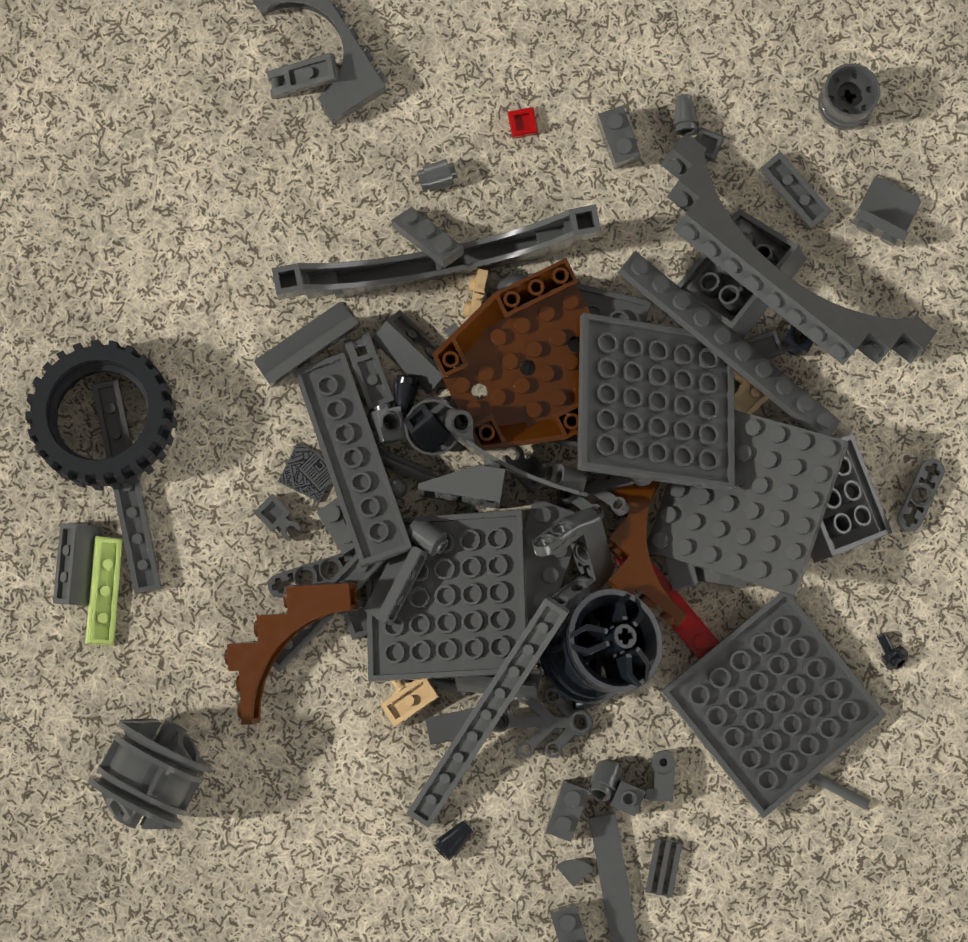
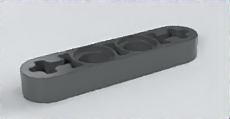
[268,551,356,598]

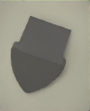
[340,600,367,640]

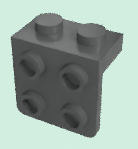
[851,177,921,247]

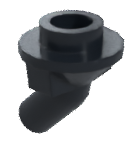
[877,632,908,670]

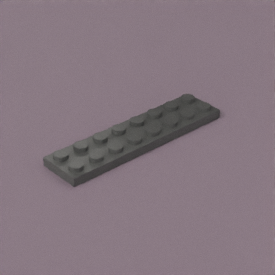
[294,352,412,568]

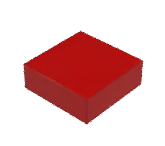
[507,107,538,139]

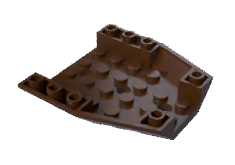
[432,258,591,450]

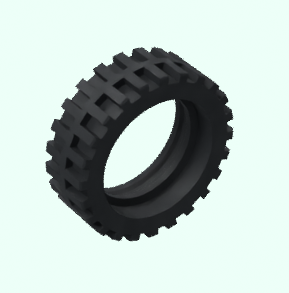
[25,340,177,491]

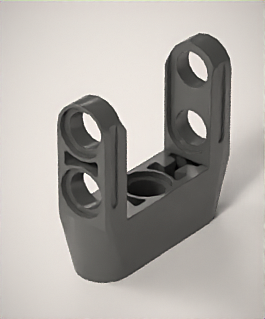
[532,508,614,614]

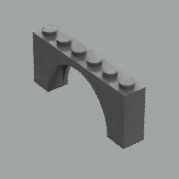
[252,0,388,125]

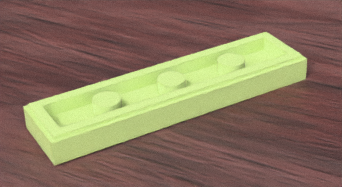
[85,536,123,646]

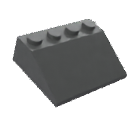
[677,208,807,339]
[811,433,892,563]
[418,461,505,509]

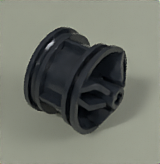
[540,589,663,704]

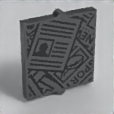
[278,442,332,502]

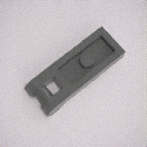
[267,53,339,99]
[344,332,394,411]

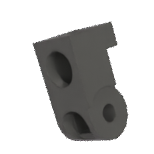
[644,750,675,801]

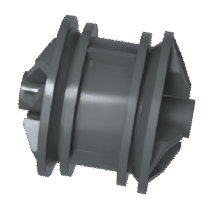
[88,719,213,829]

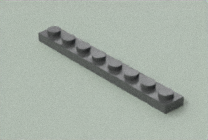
[92,379,162,594]

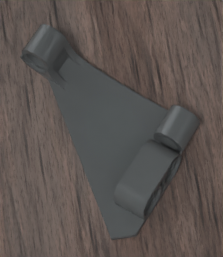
[442,408,588,497]

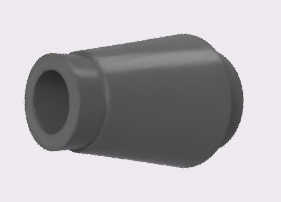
[673,94,699,136]

